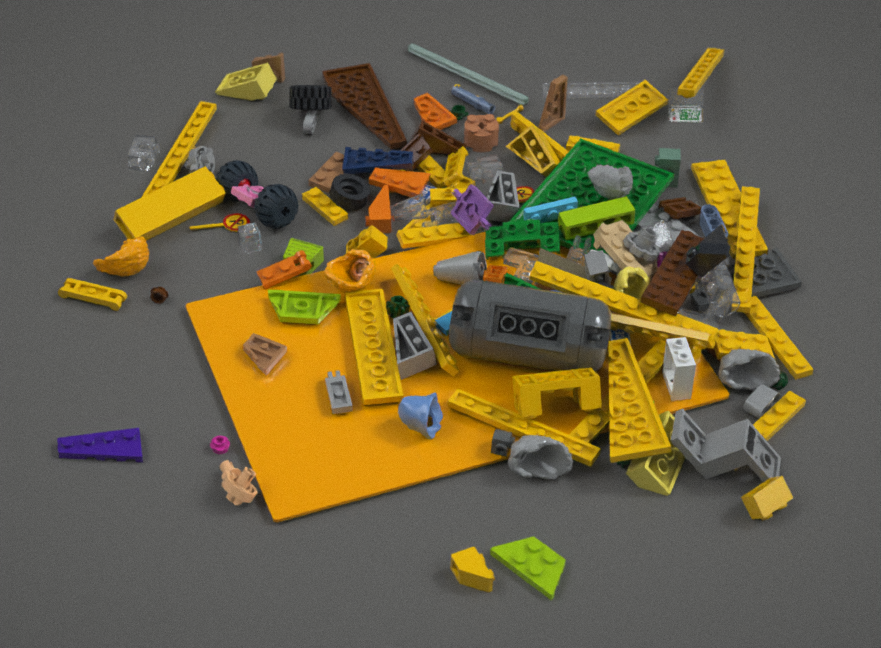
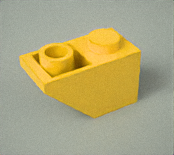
[346,225,388,258]
[450,546,495,592]

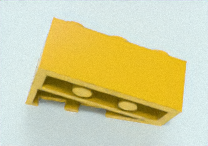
[506,125,560,177]

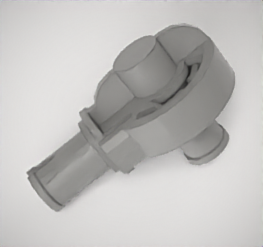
[185,146,215,173]

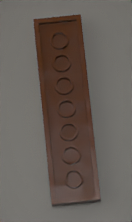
[640,230,705,316]

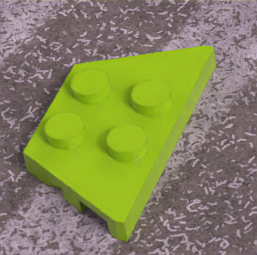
[268,289,341,324]
[490,536,566,600]

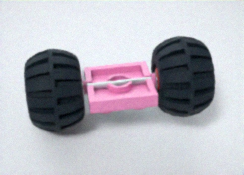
[215,160,299,229]

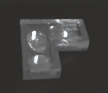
[503,247,539,284]

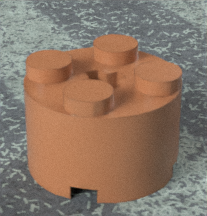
[464,114,499,152]

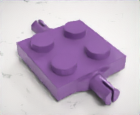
[451,184,494,235]

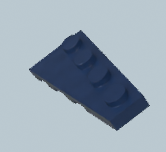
[342,146,414,174]

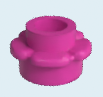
[210,436,230,454]

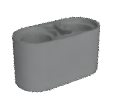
[743,384,780,419]

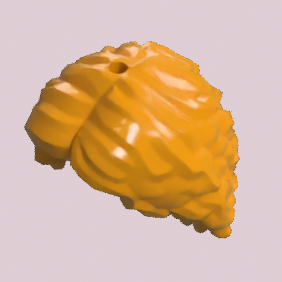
[93,237,149,277]
[324,249,376,292]

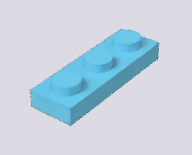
[524,197,578,223]

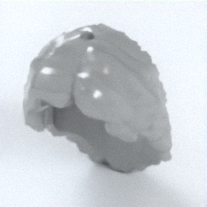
[587,165,633,200]
[718,349,780,391]
[508,435,573,480]

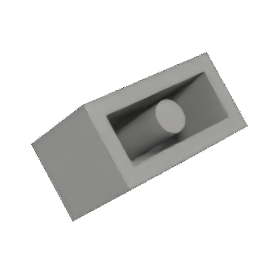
[584,250,609,284]

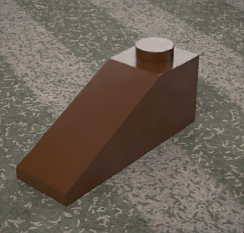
[411,120,467,154]

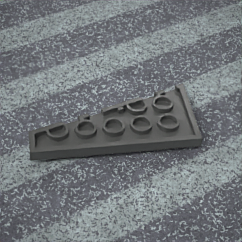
[691,247,802,311]

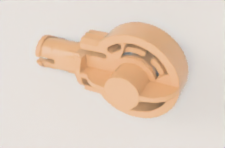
[220,460,257,506]

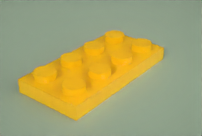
[595,80,668,135]

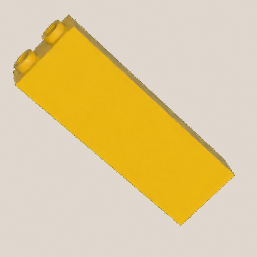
[113,166,226,241]

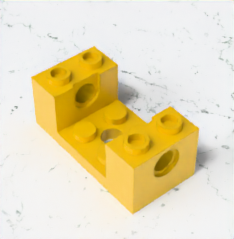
[512,368,602,419]

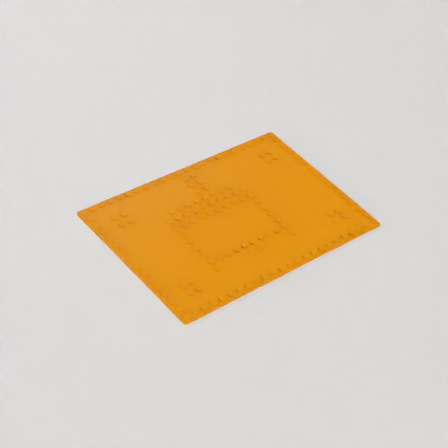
[186,232,729,523]

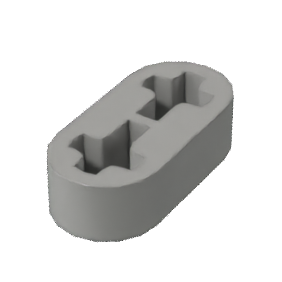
[303,110,318,134]

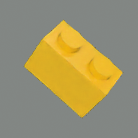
[741,476,793,521]

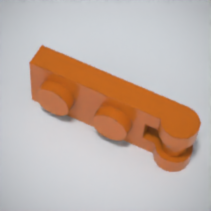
[256,250,312,289]

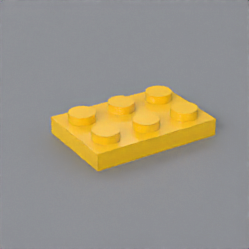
[714,329,775,359]

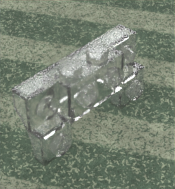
[694,260,741,328]

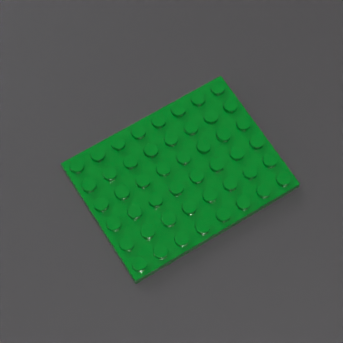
[510,138,674,256]

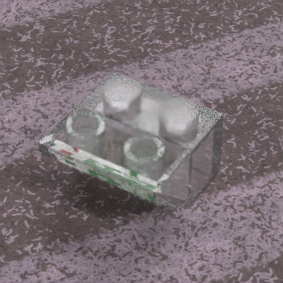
[667,88,704,123]

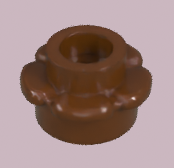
[150,286,169,304]

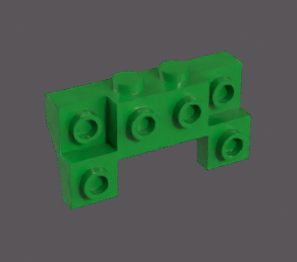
[485,219,560,260]

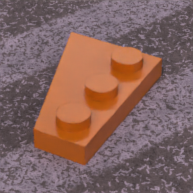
[414,93,457,130]
[368,168,431,199]

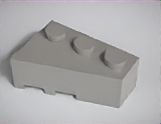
[486,170,519,222]
[393,312,437,380]

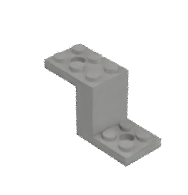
[671,409,781,483]

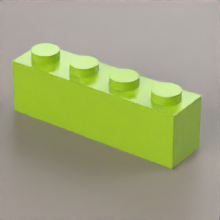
[558,196,635,240]

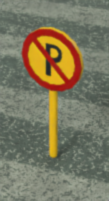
[516,186,535,203]
[189,213,250,232]

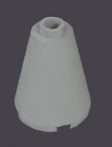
[433,251,487,285]

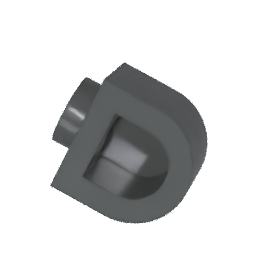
[491,429,515,457]

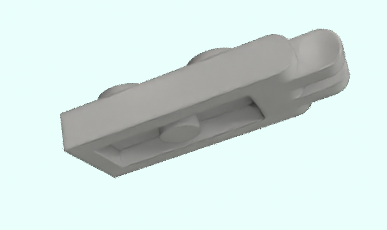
[325,370,353,414]

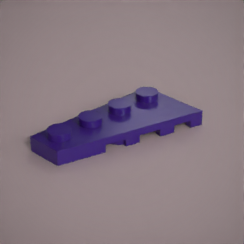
[57,428,143,462]

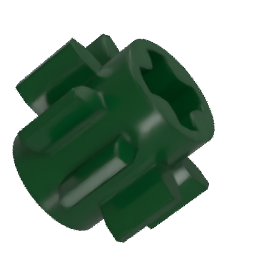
[386,295,410,319]

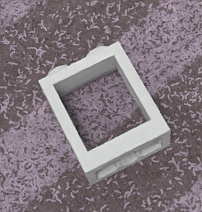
[662,337,696,401]

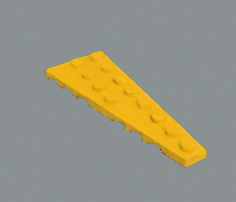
[608,338,671,463]

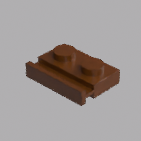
[400,134,434,171]
[658,197,702,219]

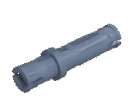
[451,85,495,114]

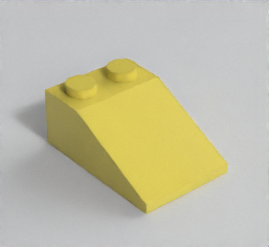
[215,63,277,101]

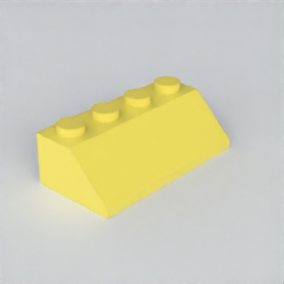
[626,411,685,496]

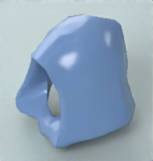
[398,392,443,440]

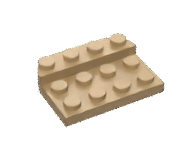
[593,220,658,281]

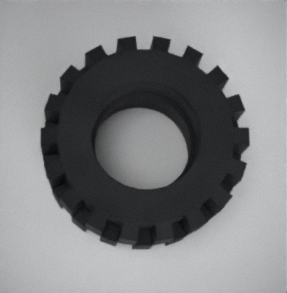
[289,85,332,110]

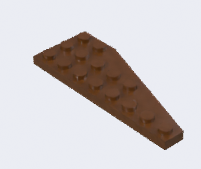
[322,63,407,149]

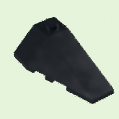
[685,224,730,278]

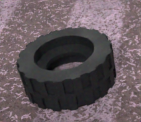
[329,174,371,210]

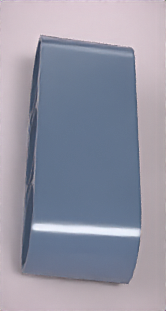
[699,204,728,238]

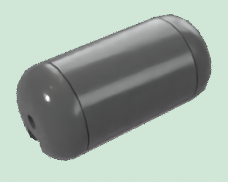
[449,280,611,373]

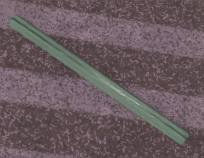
[408,43,529,106]

